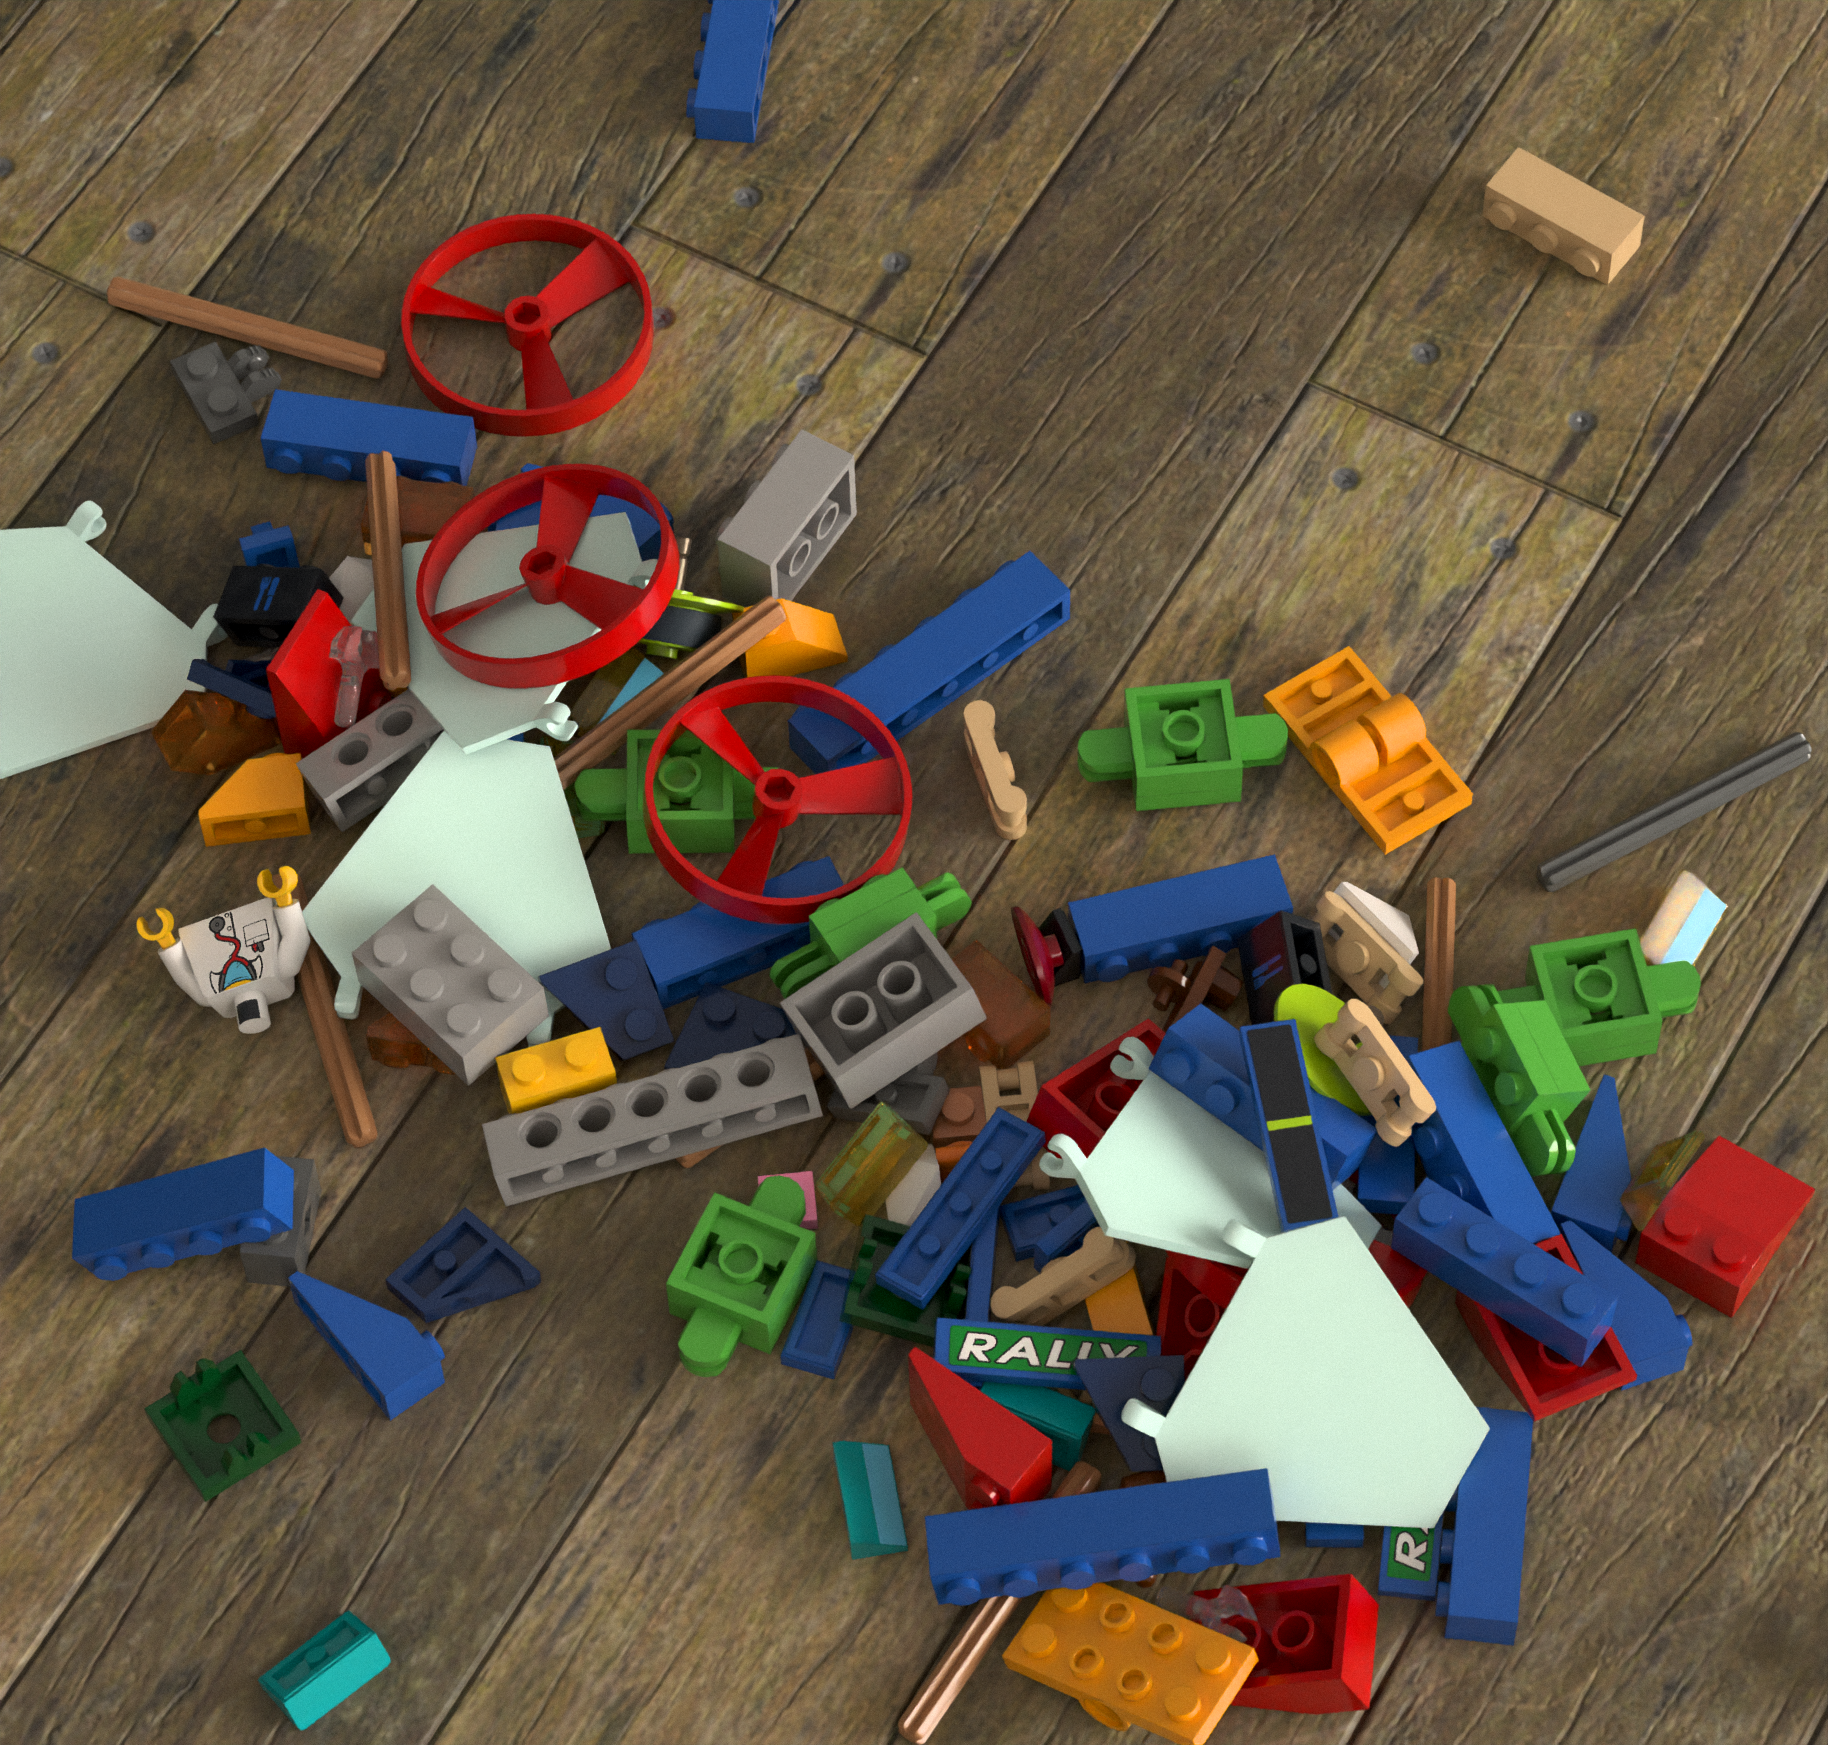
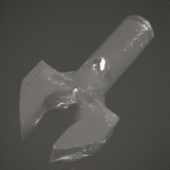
[329,626,380,728]
[1156,1585,1257,1643]

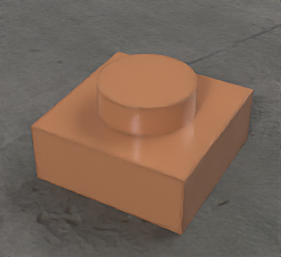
[932,1086,986,1149]

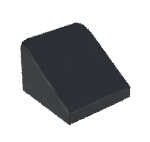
[1038,908,1082,987]

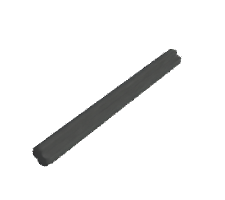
[1536,732,1812,892]

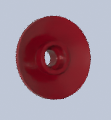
[1011,905,1064,1011]

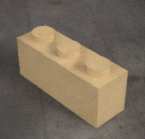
[1482,147,1644,285]

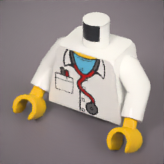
[137,866,310,1034]

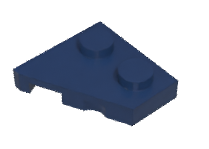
[187,659,276,719]
[537,940,674,1061]
[664,982,796,1070]
[385,1207,541,1323]
[1072,1355,1185,1472]

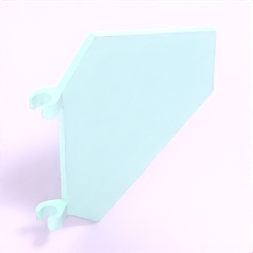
[0,501,228,779]
[351,512,658,755]
[302,731,611,1047]
[1039,1037,1382,1269]
[1122,1215,1490,1528]

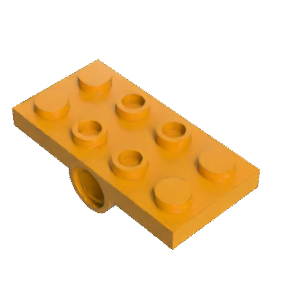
[1263,646,1473,855]
[1002,1582,1259,1745]

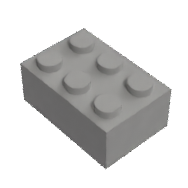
[716,429,857,608]
[352,884,549,1086]
[780,912,987,1109]

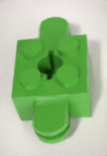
[1077,679,1288,811]
[574,729,779,854]
[769,867,972,999]
[1497,928,1701,1066]
[1448,984,1591,1176]
[666,1176,817,1377]

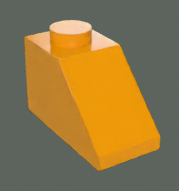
[732,598,848,678]
[198,753,311,847]

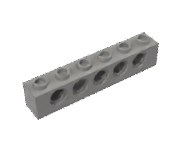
[296,681,569,832]
[482,1034,823,1207]

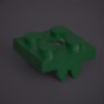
[839,1214,971,1348]
[144,1350,302,1502]

